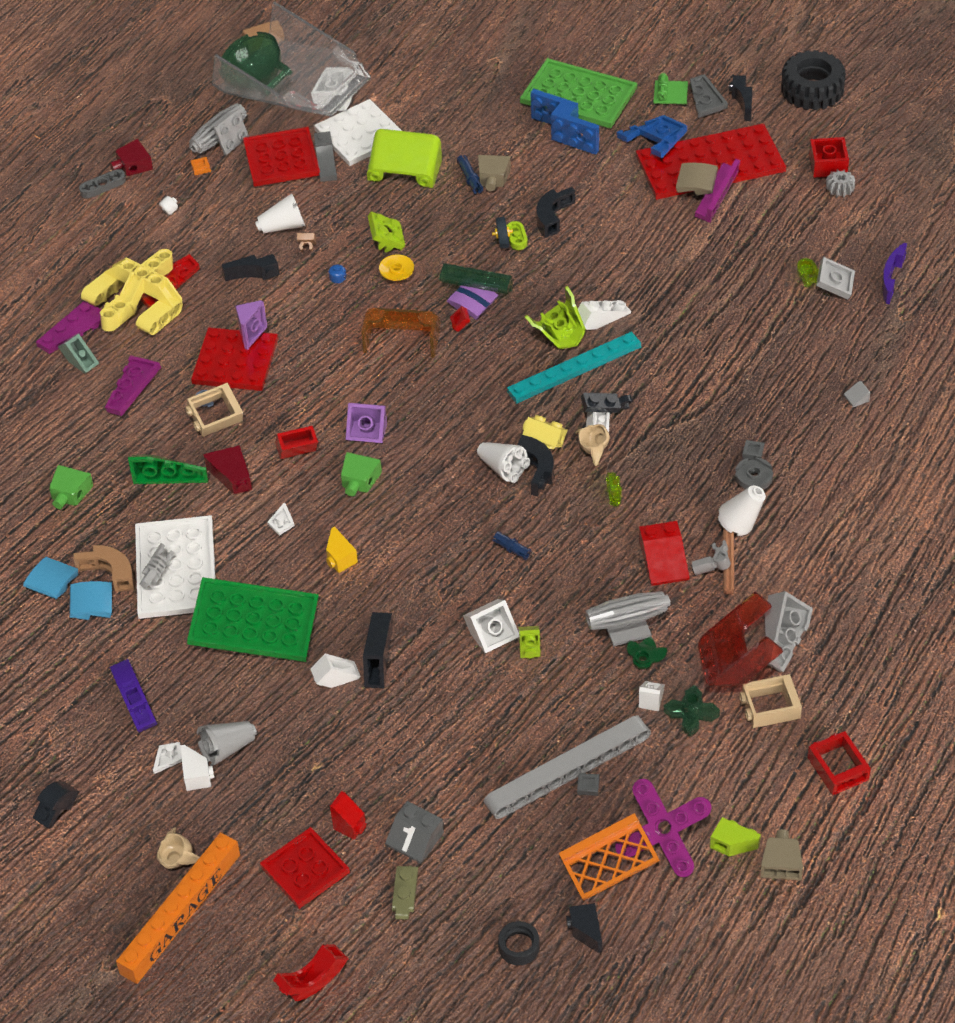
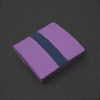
[447,279,498,320]

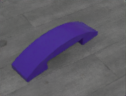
[882,243,907,304]

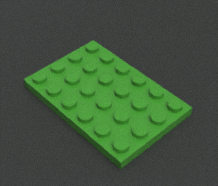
[520,58,637,128]

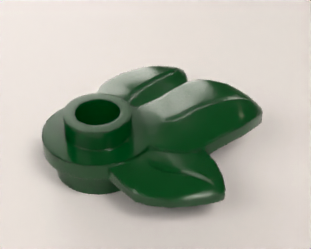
[627,637,667,669]

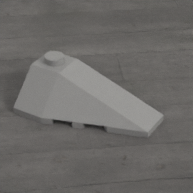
[765,591,813,672]

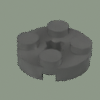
[735,457,773,489]

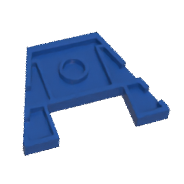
[616,115,687,158]

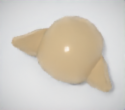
[575,424,610,466]
[157,828,200,869]

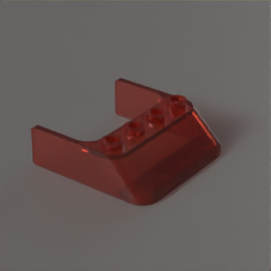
[698,592,783,686]

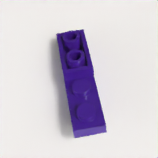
[110,659,157,733]

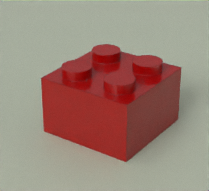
[809,137,849,177]

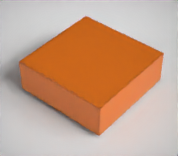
[190,157,211,175]

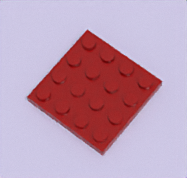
[243,126,320,187]
[191,327,278,391]

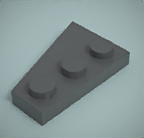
[690,74,728,118]

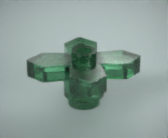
[664,686,720,736]

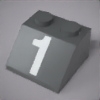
[385,801,444,864]

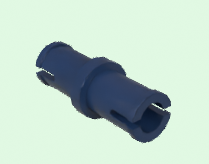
[493,531,531,560]

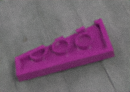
[36,301,102,354]
[105,355,161,416]

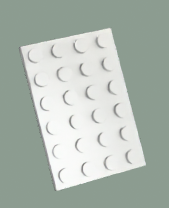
[135,515,216,619]

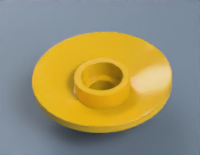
[379,255,414,281]

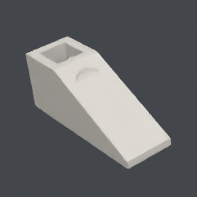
[578,300,631,330]

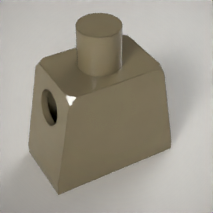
[478,155,511,191]
[760,829,803,880]

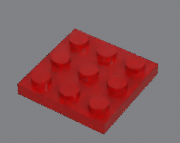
[260,827,350,909]

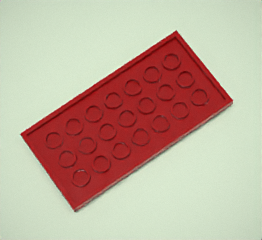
[636,123,786,200]

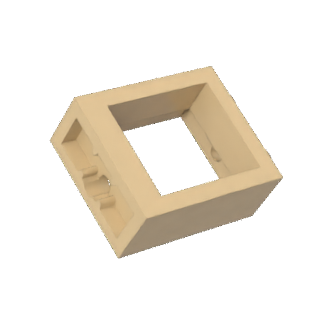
[185,383,243,437]
[739,674,802,728]

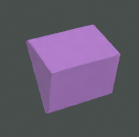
[236,300,267,350]
[346,403,387,443]

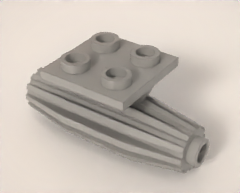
[189,103,249,155]
[585,591,670,646]

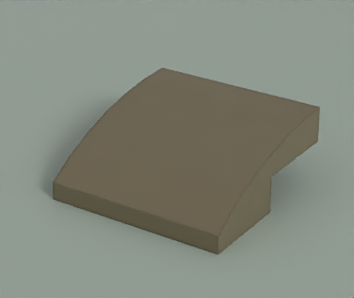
[676,163,718,195]

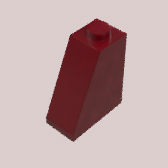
[203,445,252,494]

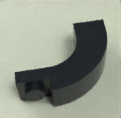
[536,187,575,238]
[517,435,554,497]

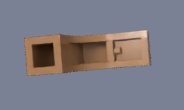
[74,545,135,592]

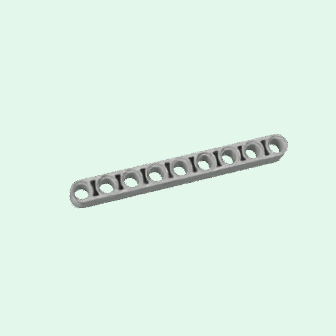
[484,715,651,819]

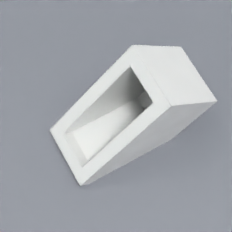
[311,654,361,688]
[180,745,214,791]

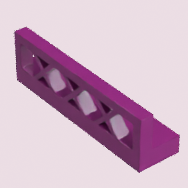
[695,159,740,223]

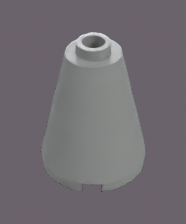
[197,721,257,766]

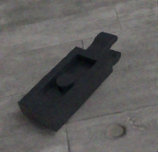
[580,393,633,413]

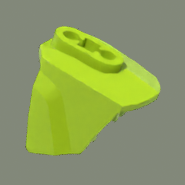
[525,286,586,349]

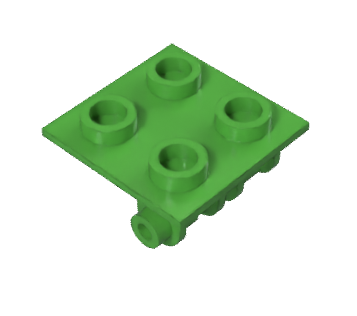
[654,73,688,104]

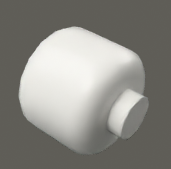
[159,196,178,215]

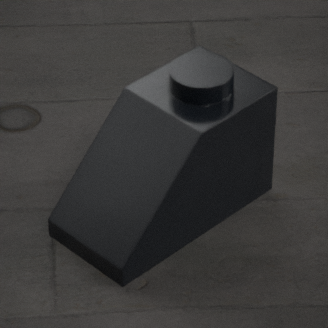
[566,903,602,953]

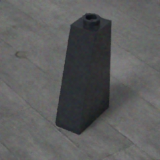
[363,612,393,688]

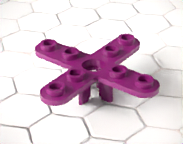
[615,779,712,877]

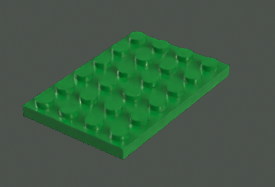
[187,577,319,662]

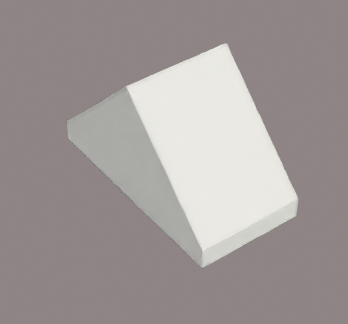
[639,681,665,711]

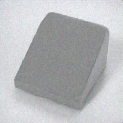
[843,381,870,407]

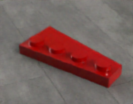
[140,254,200,308]

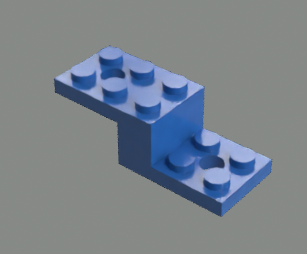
[531,89,599,155]

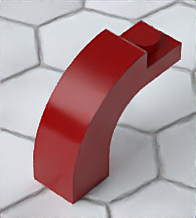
[273,944,349,1001]

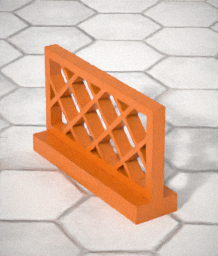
[559,813,660,901]

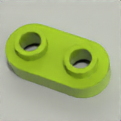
[507,221,528,250]

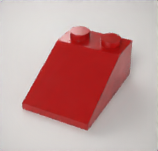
[639,521,690,586]

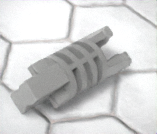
[139,543,175,589]

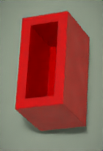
[275,426,318,459]

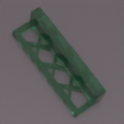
[439,263,513,294]

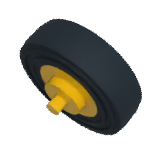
[492,217,513,249]

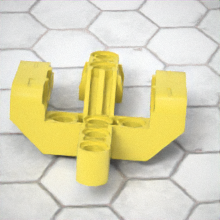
[81,249,183,335]

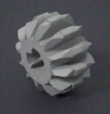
[826,169,855,198]

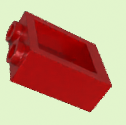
[807,731,871,796]

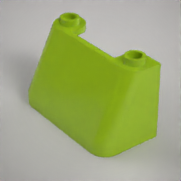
[367,129,442,188]

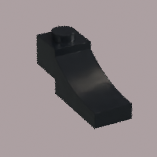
[729,75,752,122]
[221,254,279,282]

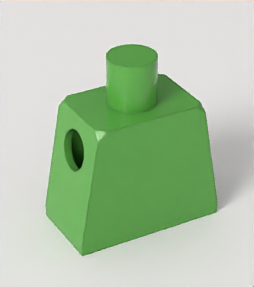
[341,452,382,496]
[50,465,93,509]

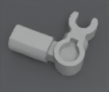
[692,540,731,575]

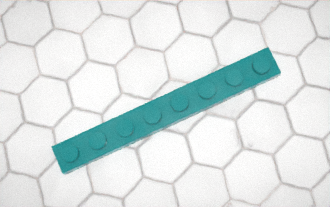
[507,331,641,404]

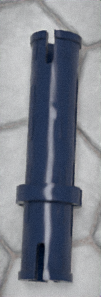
[457,155,483,194]

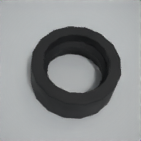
[498,921,540,965]

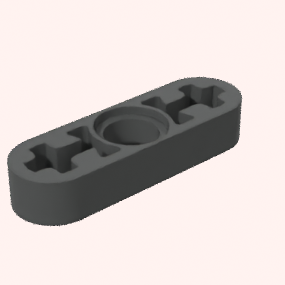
[79,169,126,199]

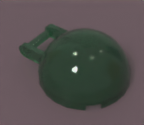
[219,32,293,95]

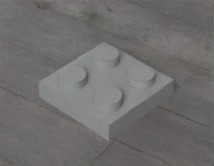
[816,257,855,300]

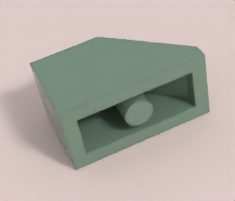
[58,334,99,374]

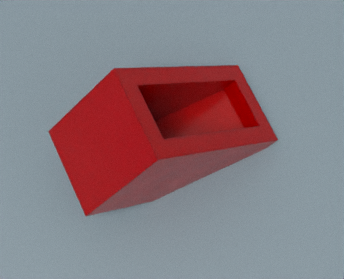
[330,791,367,840]

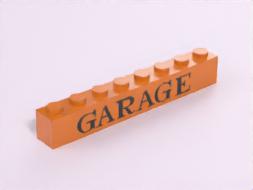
[116,832,240,984]

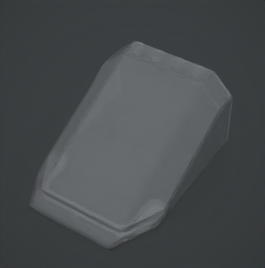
[212,1,371,117]

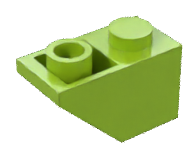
[518,626,540,658]
[710,817,761,857]

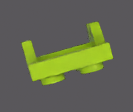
[368,211,406,253]

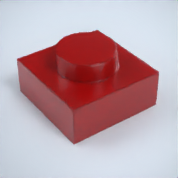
[450,306,470,332]

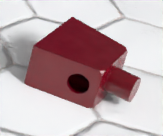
[110,139,153,176]

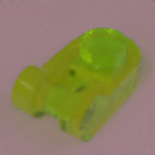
[797,258,819,287]
[606,472,622,507]

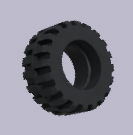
[781,50,846,110]

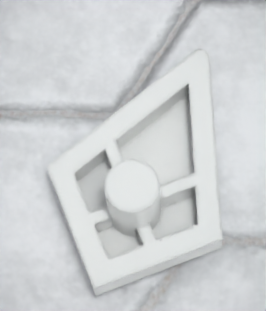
[268,503,295,536]
[153,742,182,774]

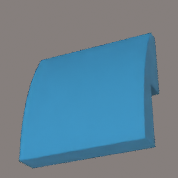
[23,557,79,599]
[69,581,112,620]

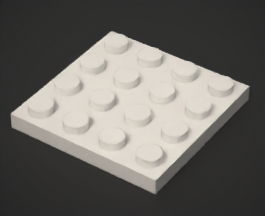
[314,99,402,166]

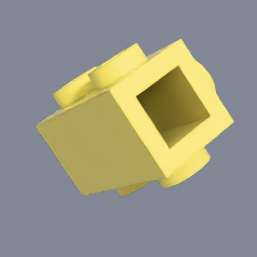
[522,415,567,450]

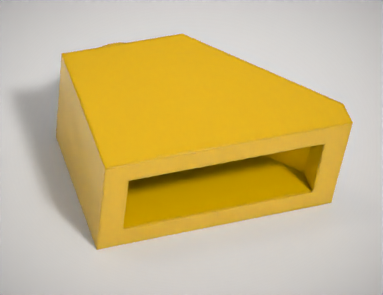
[326,526,358,573]

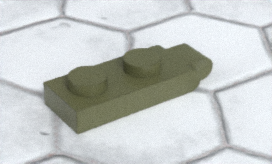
[392,866,419,920]

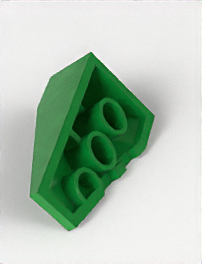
[128,455,209,484]

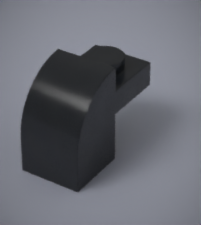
[33,781,80,828]

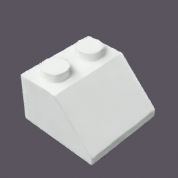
[463,599,519,653]

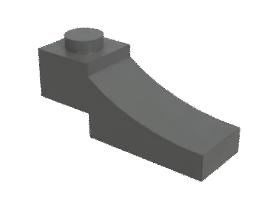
[314,131,337,182]

